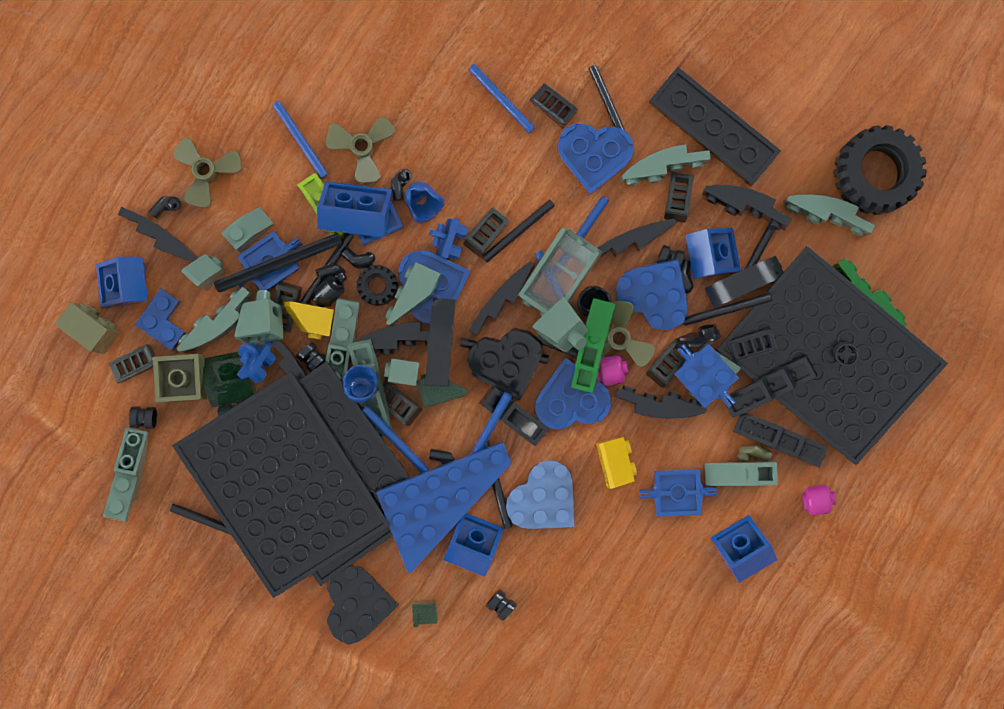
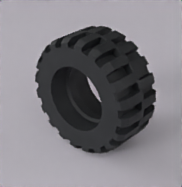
[833,125,927,215]

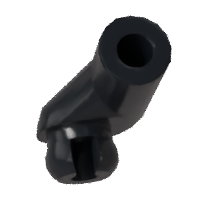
[391,169,412,201]
[148,196,181,219]
[341,247,376,269]
[680,259,693,294]
[316,264,347,282]
[429,448,455,465]

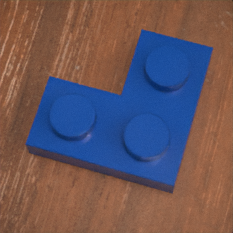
[135,288,186,351]

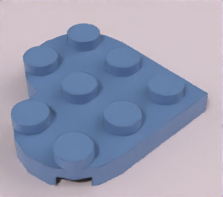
[506,460,574,529]

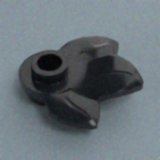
[678,324,721,348]

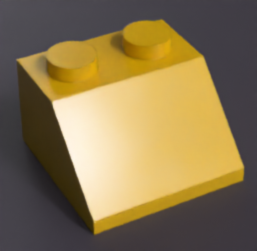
[596,437,637,489]

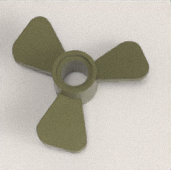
[326,117,395,183]
[174,138,242,208]
[602,301,655,367]

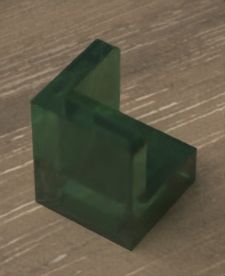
[412,600,438,627]

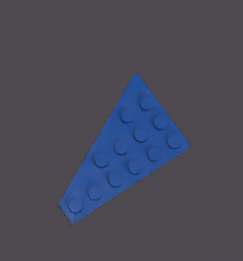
[376,441,511,573]

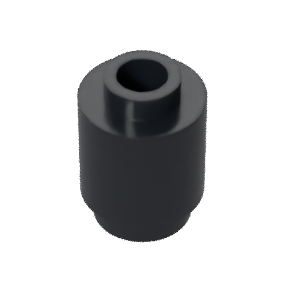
[312,276,345,308]

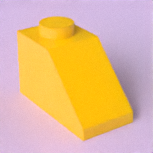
[284,302,334,340]

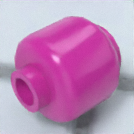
[597,355,629,386]
[802,485,836,516]

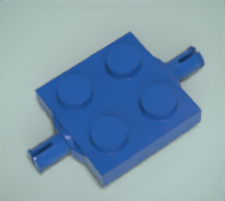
[237,231,303,291]
[674,344,739,408]
[639,469,717,516]

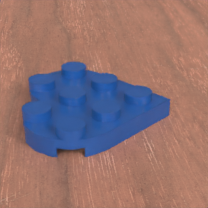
[558,124,634,195]
[398,250,471,324]
[616,259,688,330]
[535,358,611,429]

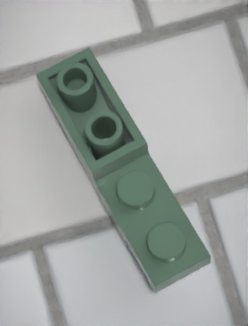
[620,144,711,186]
[782,195,875,237]
[176,287,254,353]
[326,298,360,383]
[103,427,149,522]

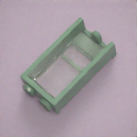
[518,227,603,316]

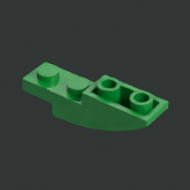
[833,258,907,327]
[571,298,616,393]

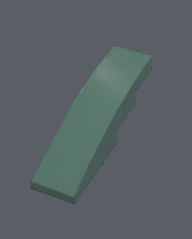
[348,339,392,433]

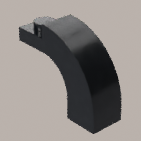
[705,256,783,308]

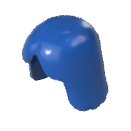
[405,181,445,223]

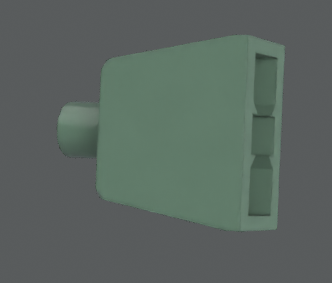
[234,290,283,345]
[532,297,588,352]

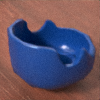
[343,365,378,403]

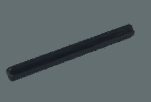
[214,233,342,293]

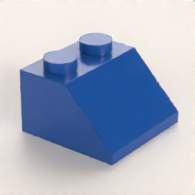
[685,228,741,279]
[96,257,148,308]
[443,513,504,577]
[711,515,777,583]

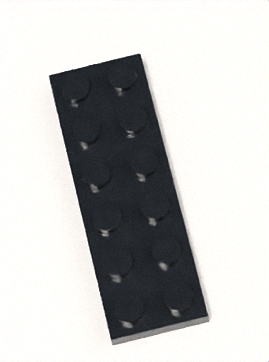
[648,67,781,186]

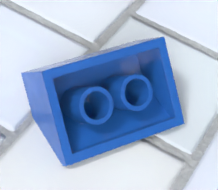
[317,181,392,238]

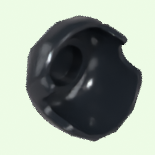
[577,285,612,318]

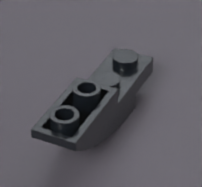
[702,185,791,231]
[356,322,429,354]
[614,385,707,419]

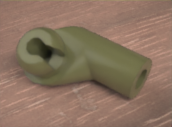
[737,445,772,462]

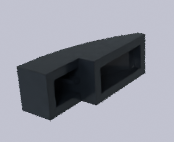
[479,386,549,446]

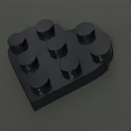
[467,328,542,401]
[327,565,399,645]

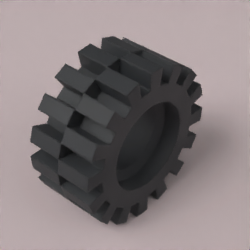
[356,264,398,306]

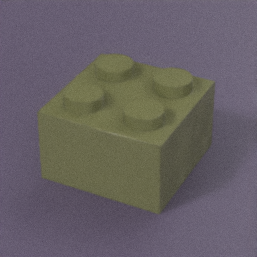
[54,302,120,354]
[153,354,207,403]

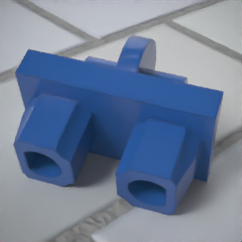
[429,218,468,259]
[237,340,276,383]

